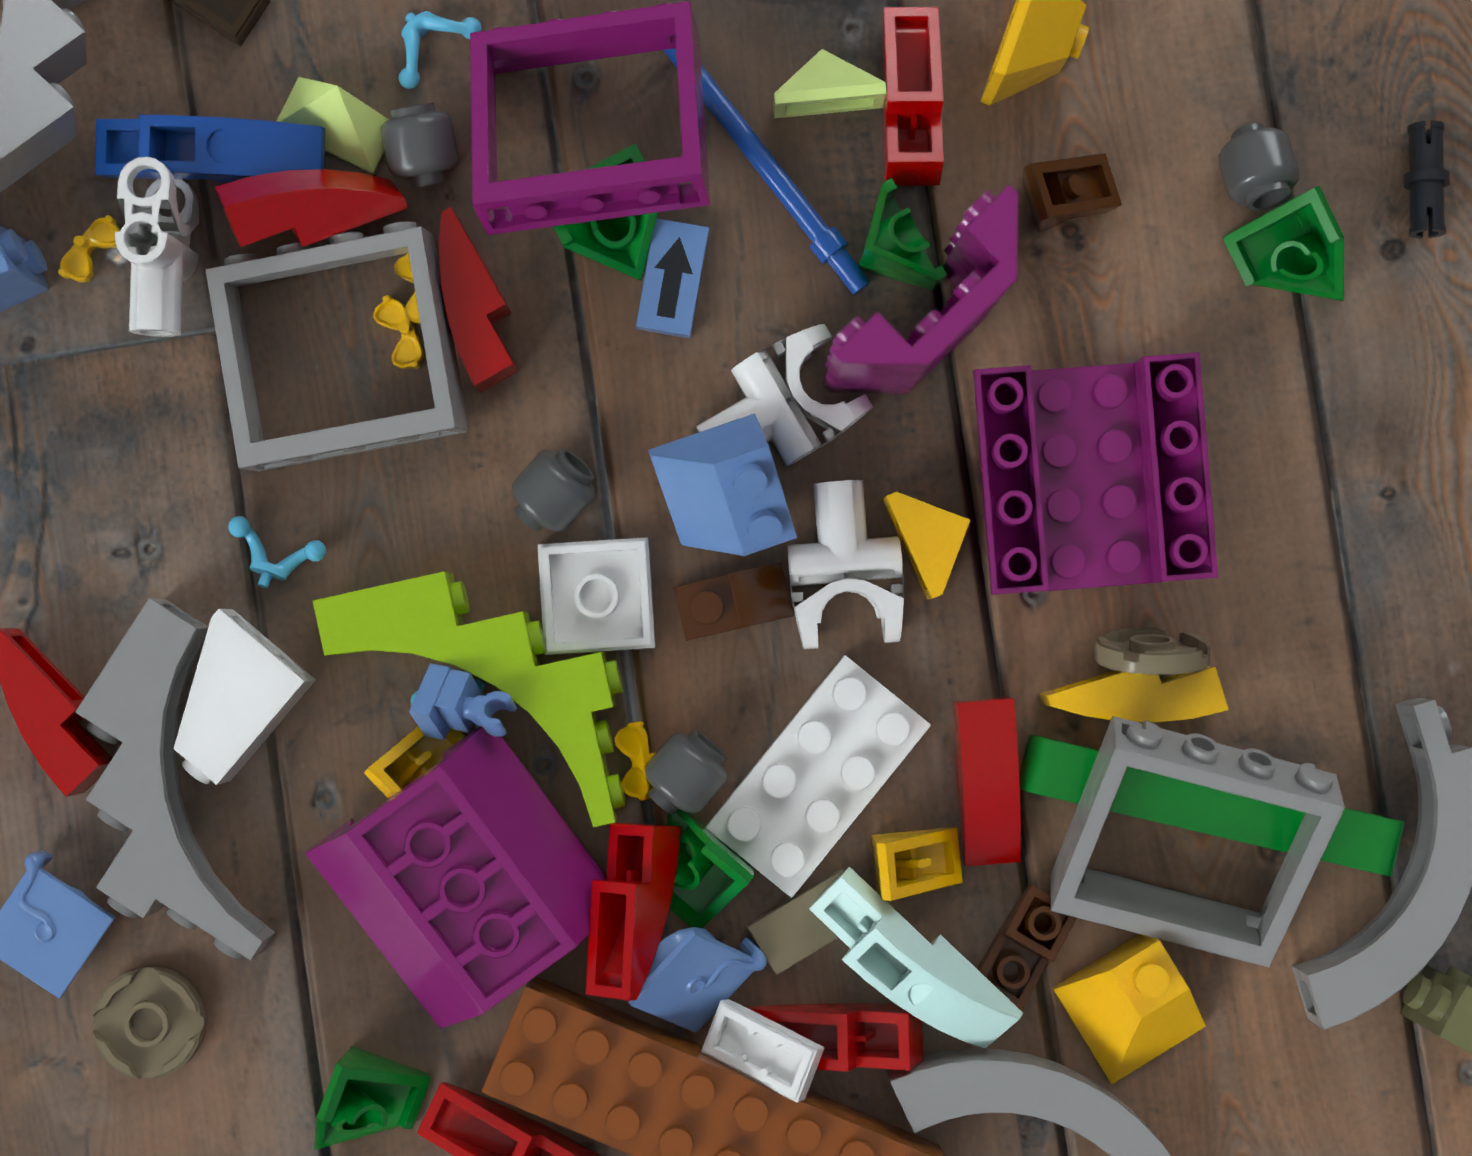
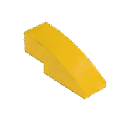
[1039,666,1229,723]

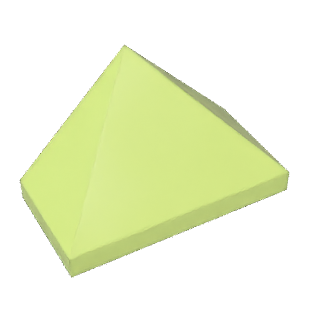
[773,49,887,119]
[276,77,389,176]

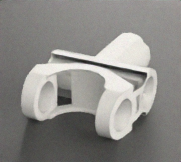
[115,157,199,337]
[696,324,873,466]
[787,480,904,649]

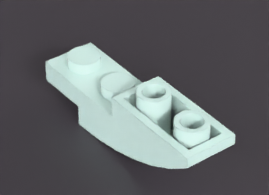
[809,866,1023,1049]

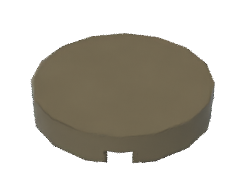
[1095,628,1210,675]
[92,965,207,1079]

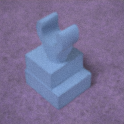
[409,663,517,740]

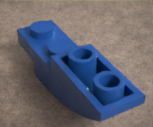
[95,115,325,183]

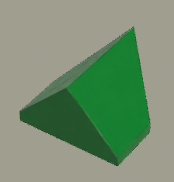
[552,143,658,281]
[859,178,947,290]
[1222,186,1344,301]
[667,809,754,928]
[314,1046,431,1150]

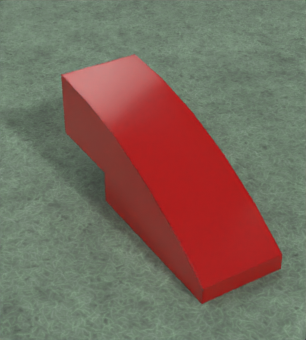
[883,7,944,186]
[215,169,408,247]
[439,207,519,392]
[0,628,112,797]
[953,697,1021,867]
[586,823,681,1001]
[746,1003,923,1072]
[416,1082,601,1156]

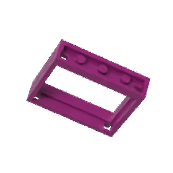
[470,1,710,235]

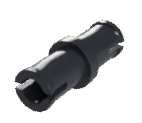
[1404,120,1450,238]

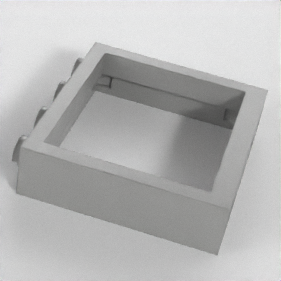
[205,221,469,472]
[1050,716,1345,968]

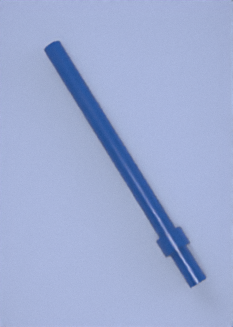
[663,48,871,296]

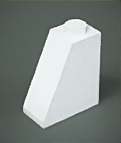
[173,609,316,785]

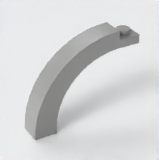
[1292,698,1472,1030]
[886,1048,1171,1156]

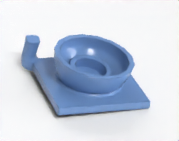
[0,850,116,999]
[628,927,767,1033]

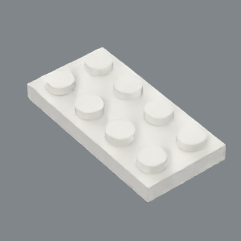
[705,655,931,898]

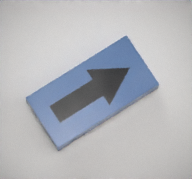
[636,218,710,339]

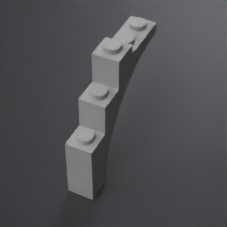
[0,0,87,192]
[76,598,276,961]

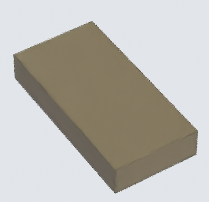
[748,868,844,975]

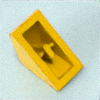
[882,492,971,600]
[364,726,465,799]
[871,827,963,901]

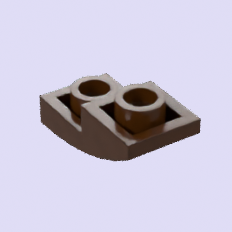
[977,885,1077,1010]

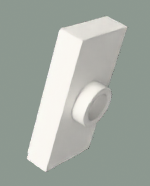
[701,999,825,1103]

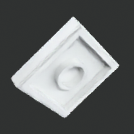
[538,537,656,655]

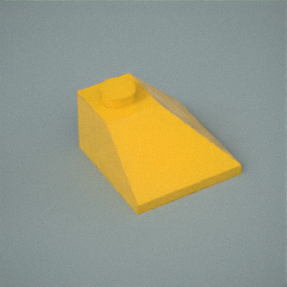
[980,0,1089,106]
[1052,934,1206,1084]

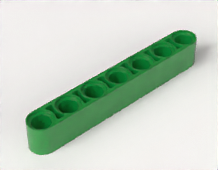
[1019,734,1405,877]

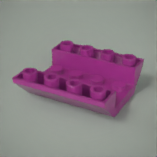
[823,184,1018,394]
[973,352,1218,595]
[305,726,607,1029]

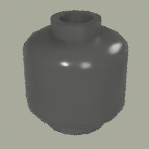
[381,102,459,187]
[1218,123,1299,211]
[512,448,595,531]
[645,730,728,815]

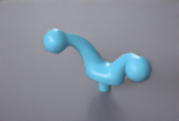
[398,11,482,89]
[228,516,327,589]

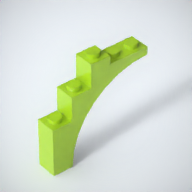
[313,571,626,827]

